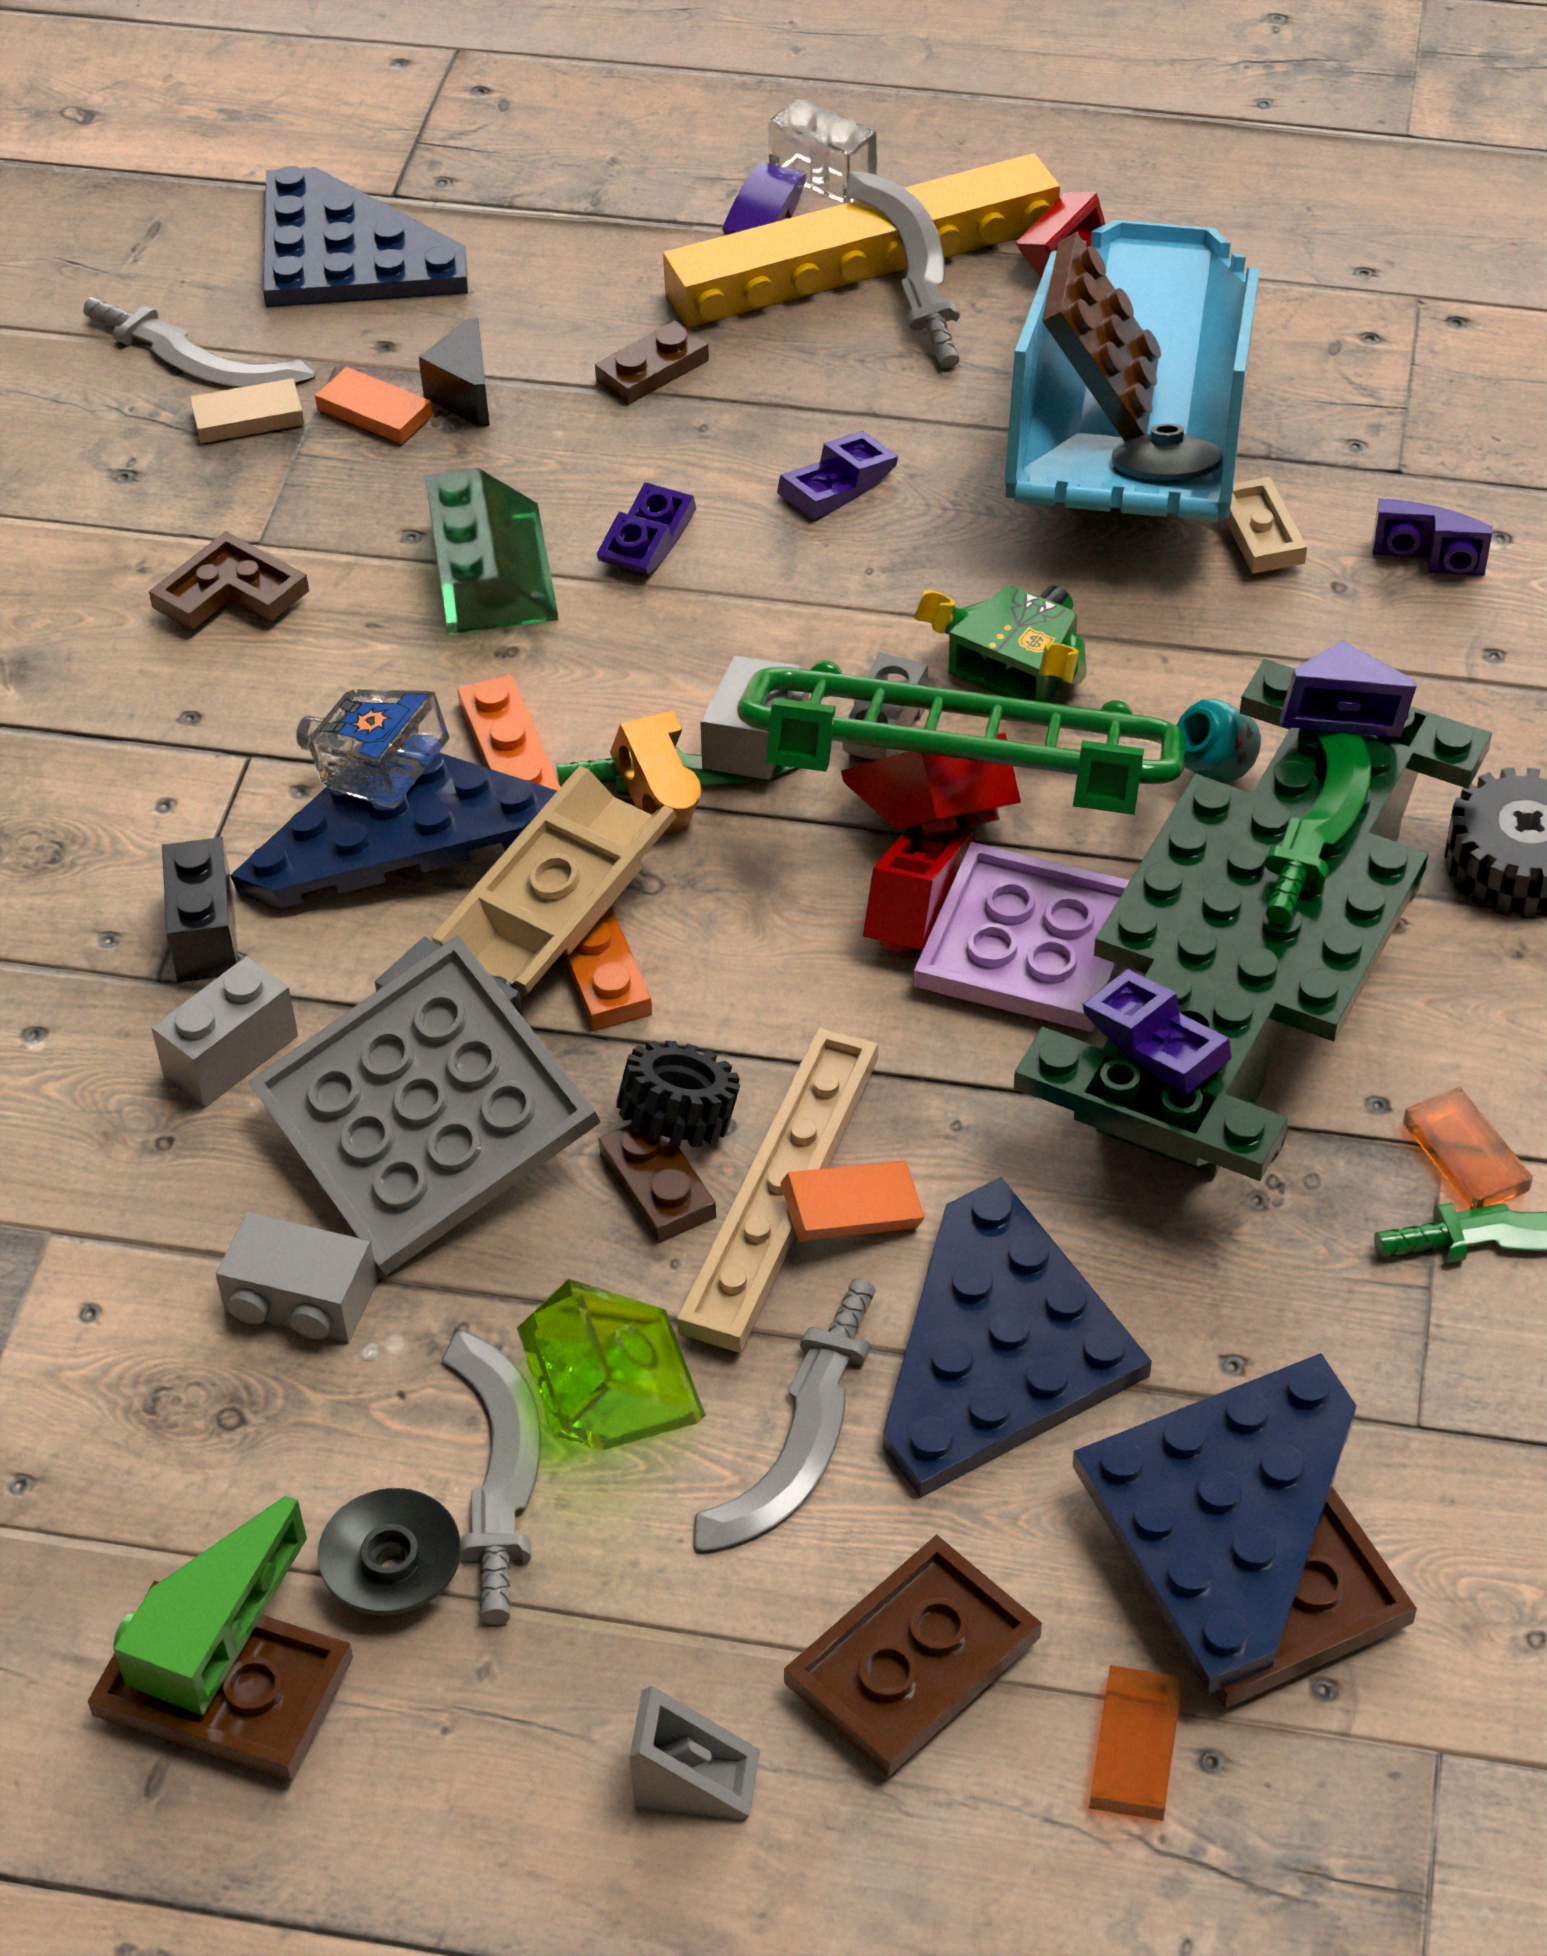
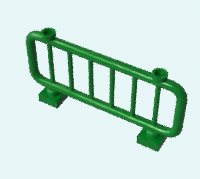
[737,660,1185,815]

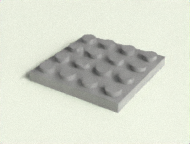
[248,935,601,1276]

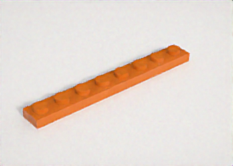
[457,674,653,1031]

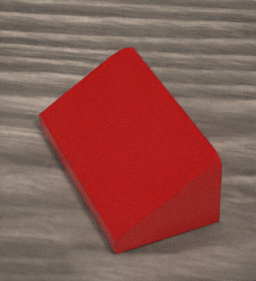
[1016,192,1106,278]

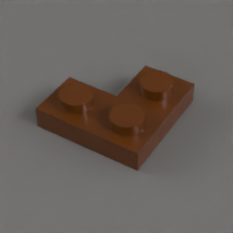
[149,531,309,630]

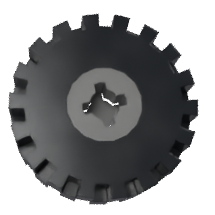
[1444,767,1547,919]

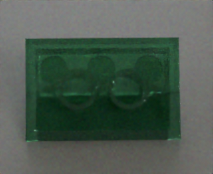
[424,468,559,635]

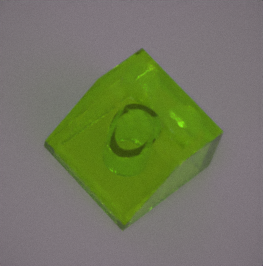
[517,1279,706,1450]

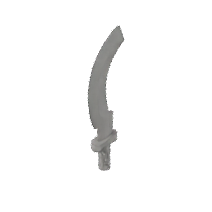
[845,171,960,368]
[83,297,316,387]
[694,1278,876,1551]
[442,1330,541,1625]

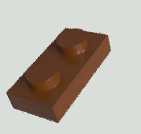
[595,320,709,405]
[598,1124,717,1243]

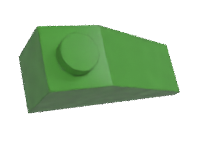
[113,1496,307,1716]

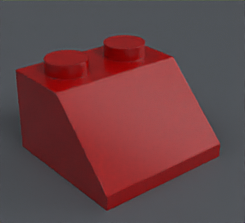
[841,733,1021,836]

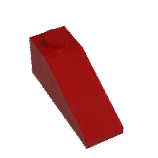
[863,825,975,952]

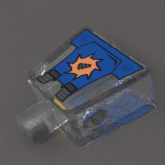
[296,689,450,809]

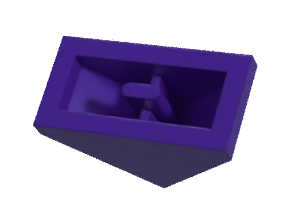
[1280,640,1417,738]

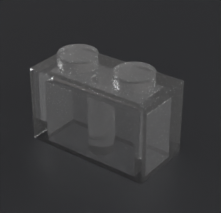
[768,98,877,203]

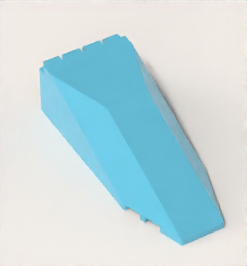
[1005,220,1260,522]

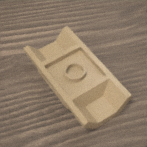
[431,765,676,998]

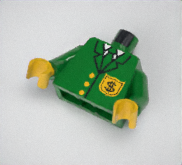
[913,585,1087,703]

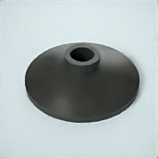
[1112,423,1222,481]
[318,1488,461,1616]

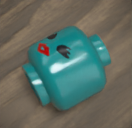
[1176,698,1261,783]

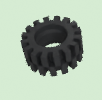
[616,1040,740,1147]

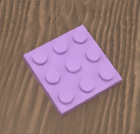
[914,842,1130,1032]

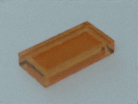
[1403,1086,1533,1209]
[1089,1665,1183,1821]

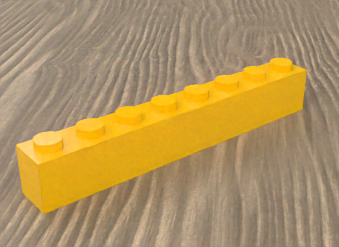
[663,153,1060,328]

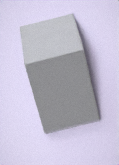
[629,1686,760,1820]

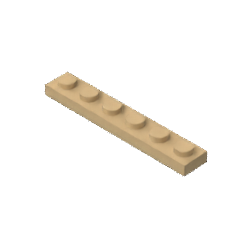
[677,1027,878,1353]

